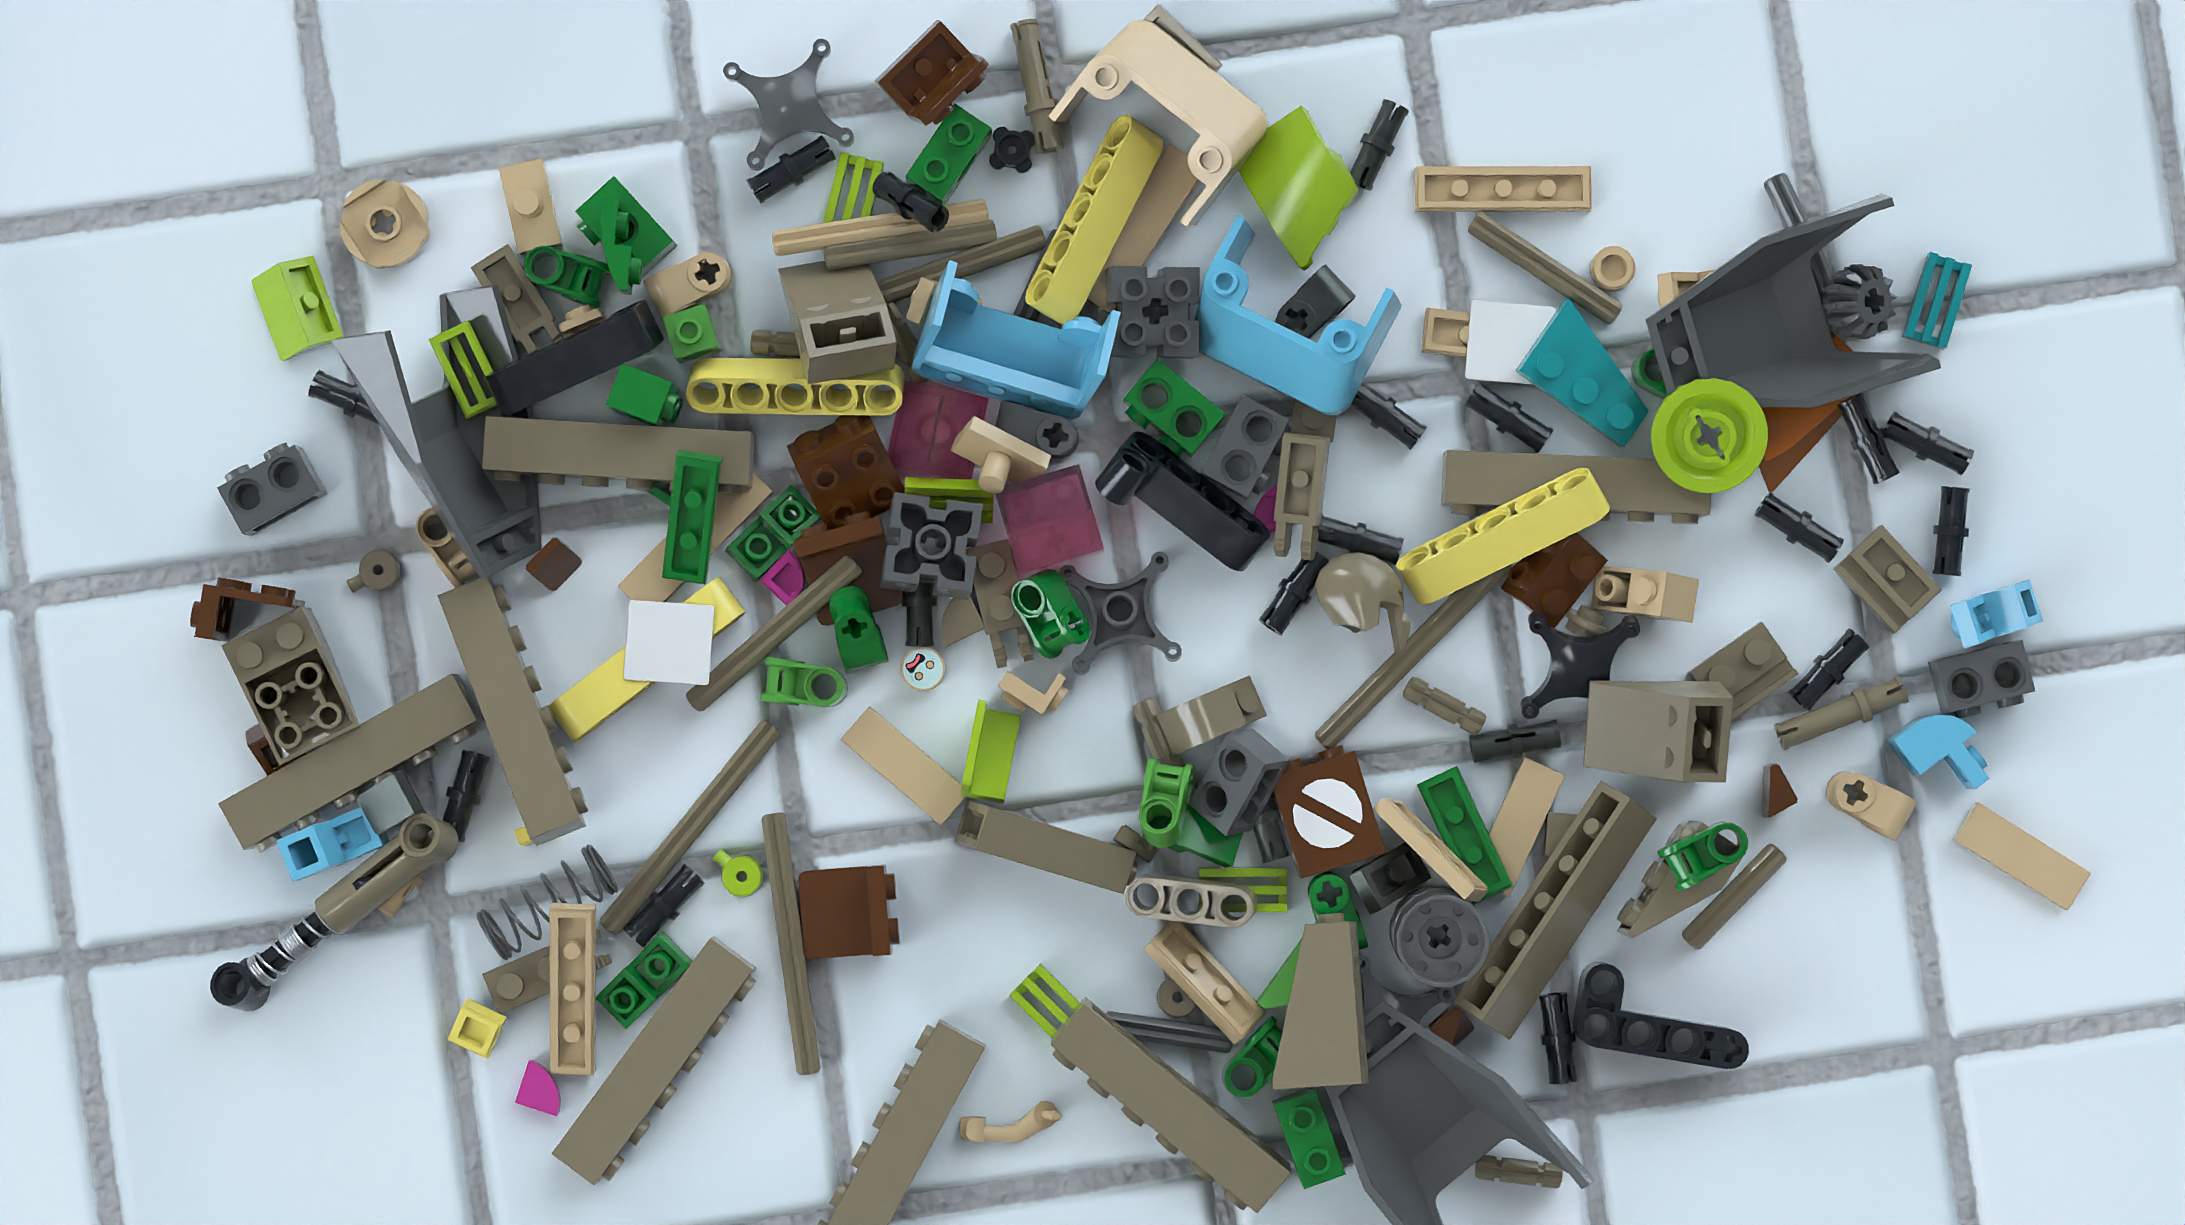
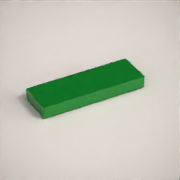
[662,450,722,585]
[1417,766,1514,905]

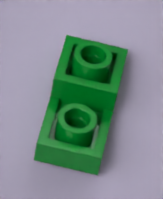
[600,198,643,295]
[725,485,821,582]
[1143,803,1243,868]
[596,931,693,1029]

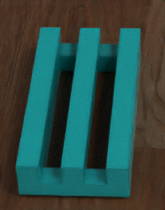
[1902,252,1972,350]

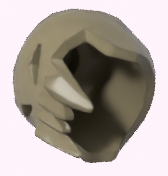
[1315,552,1411,652]

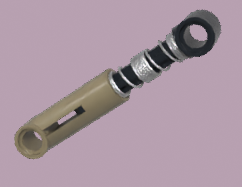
[210,813,458,1011]

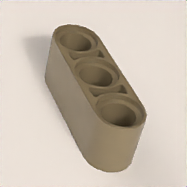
[1125,873,1258,928]

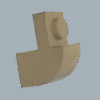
[1156,675,1267,755]

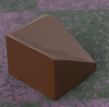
[1425,1004,1474,1047]

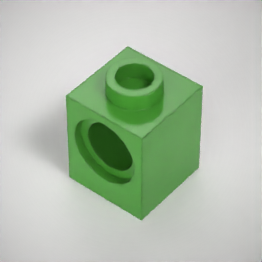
[662,304,722,364]

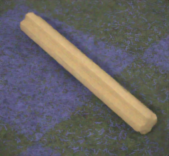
[772,199,988,256]

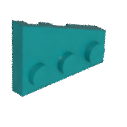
[1515,298,1649,447]

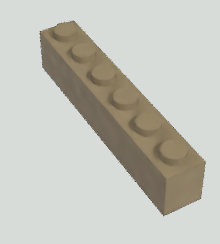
[482,416,755,495]
[1441,450,1711,524]
[437,577,589,846]
[218,673,483,853]
[1453,781,1657,1040]
[551,936,756,1185]
[1051,997,1291,1213]
[817,1020,986,1225]

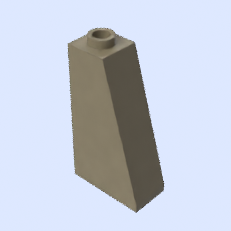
[954,799,1138,894]
[1272,913,1369,1090]

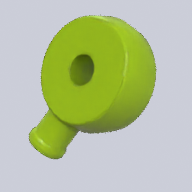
[712,849,763,897]

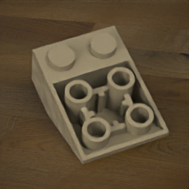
[778,261,897,384]
[221,606,360,765]
[1583,681,1733,782]
[1617,821,1746,938]

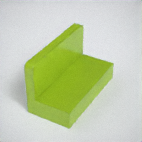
[252,256,344,361]
[961,700,1021,804]

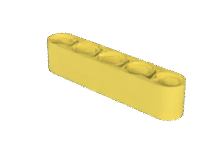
[1025,114,1164,325]
[686,358,905,416]
[1396,468,1610,605]
[549,577,746,743]

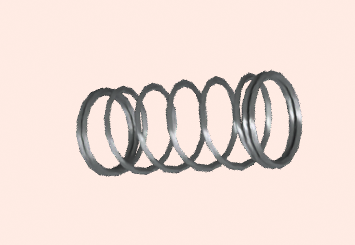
[476,844,618,960]

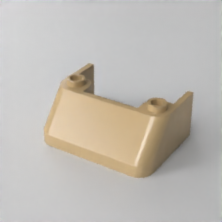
[1048,20,1268,227]

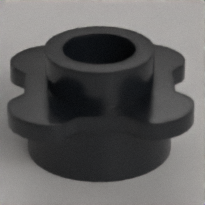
[989,127,1035,173]

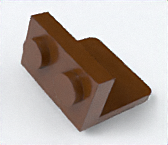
[875,20,989,126]
[787,415,905,530]
[793,511,903,626]
[190,577,305,642]
[798,864,900,959]

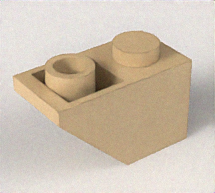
[1591,566,1699,623]

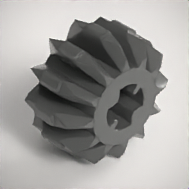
[1821,264,1898,339]

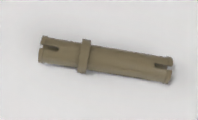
[1010,19,1064,154]
[1774,676,1909,750]

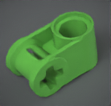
[760,657,848,707]
[1139,758,1195,848]

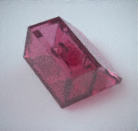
[995,464,1104,576]

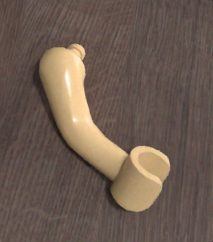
[960,1101,1060,1143]

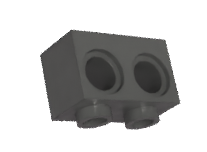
[1201,395,1291,500]
[217,443,328,536]
[1928,640,2035,719]
[1189,729,1290,836]

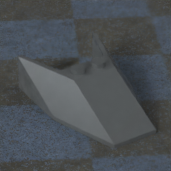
[1645,194,1941,408]
[331,285,542,578]
[1325,1001,1596,1225]

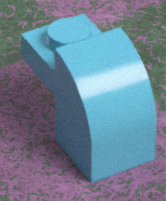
[1950,579,2043,648]
[1886,715,1990,789]
[277,807,389,882]

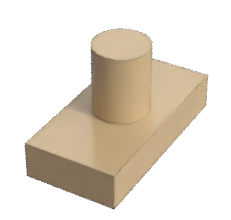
[499,158,563,255]
[951,416,1051,494]

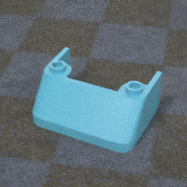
[1194,215,1402,415]
[911,260,1121,419]

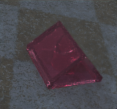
[888,381,989,479]

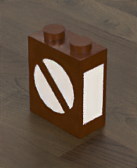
[1273,745,1386,879]

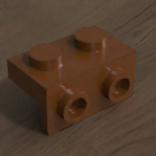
[1501,532,1608,628]

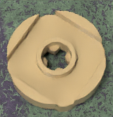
[340,180,430,269]

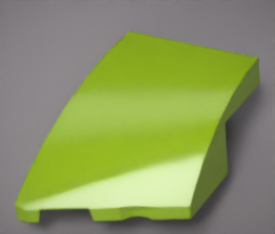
[1238,105,1359,271]

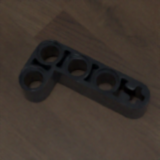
[484,299,664,417]
[1095,431,1270,571]
[1573,962,1749,1069]

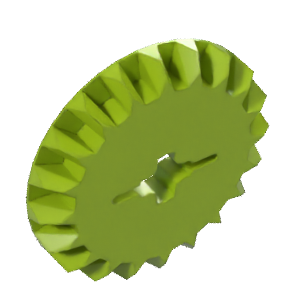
[1651,377,1768,493]

